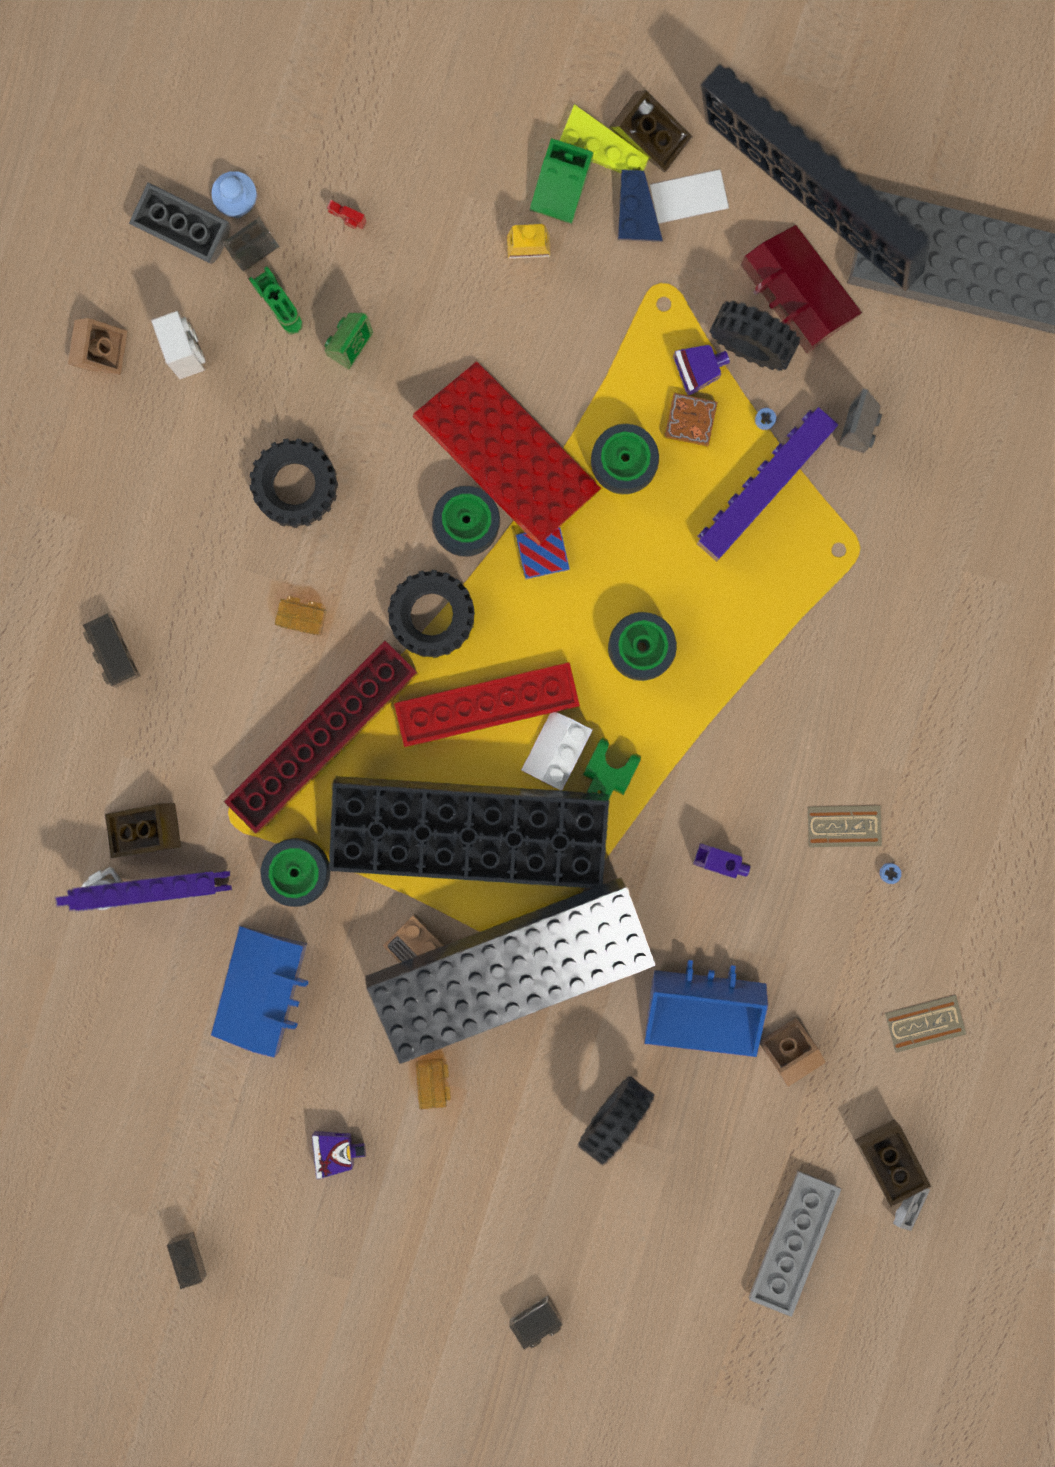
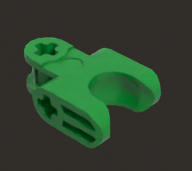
[248,266,303,335]
[583,737,641,798]

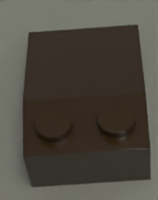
[609,90,693,172]
[105,803,181,858]
[855,1119,931,1207]

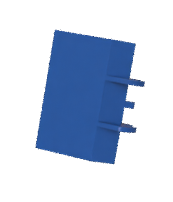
[211,926,309,1058]
[644,960,768,1057]

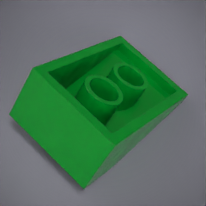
[324,313,373,370]

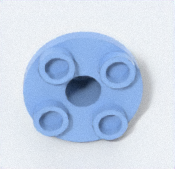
[211,171,257,218]

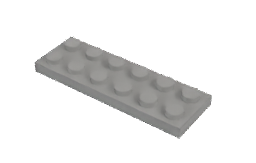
[748,1171,841,1317]

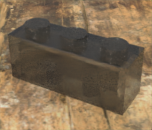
[83,613,140,688]

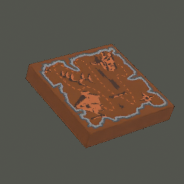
[664,393,718,447]

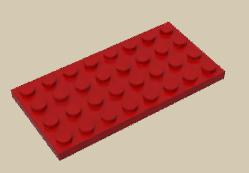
[413,361,601,546]

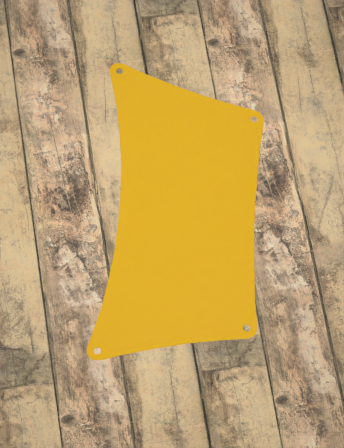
[228,283,860,932]

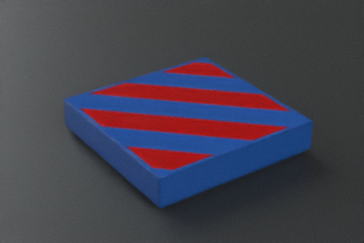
[516,527,569,579]

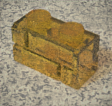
[275,596,327,636]
[415,1058,451,1110]

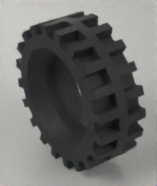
[709,301,800,371]
[249,438,338,528]
[388,570,475,658]
[578,1076,655,1165]

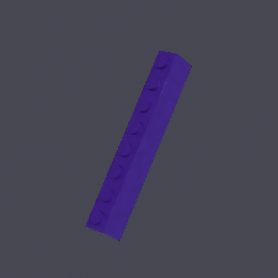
[697,407,838,562]

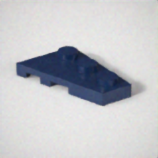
[618,170,663,242]

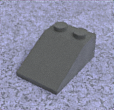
[838,388,882,453]

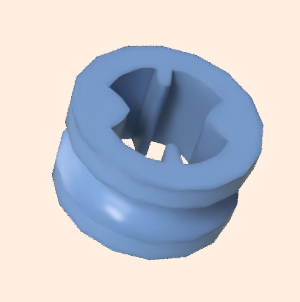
[755,408,776,430]
[880,863,901,884]

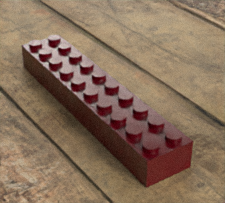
[224,641,418,834]

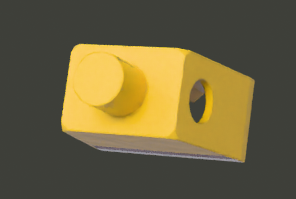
[507,224,550,258]

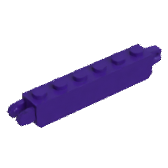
[55,871,232,912]

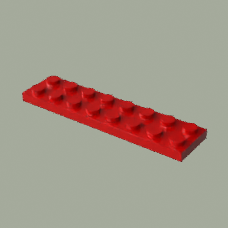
[394,662,580,747]

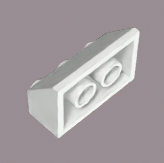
[522,712,592,791]

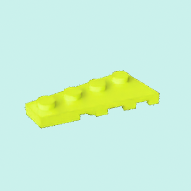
[559,104,648,173]

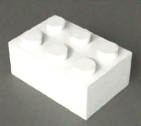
[151,311,206,379]

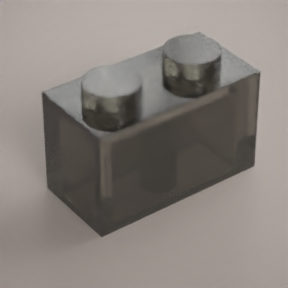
[222,217,280,272]
[167,1232,207,1289]
[509,1296,563,1350]

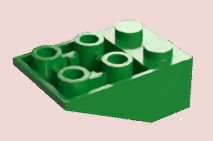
[530,138,594,224]

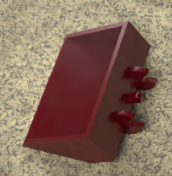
[741,225,862,354]

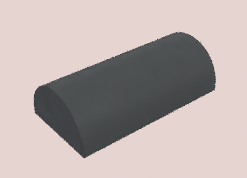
[129,182,230,264]

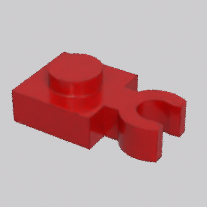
[327,200,367,229]

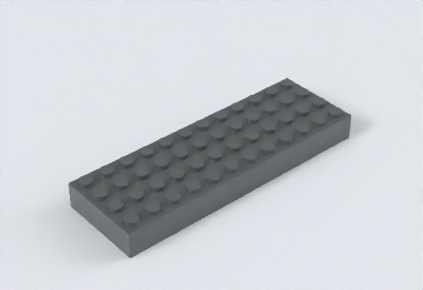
[848,190,1055,334]

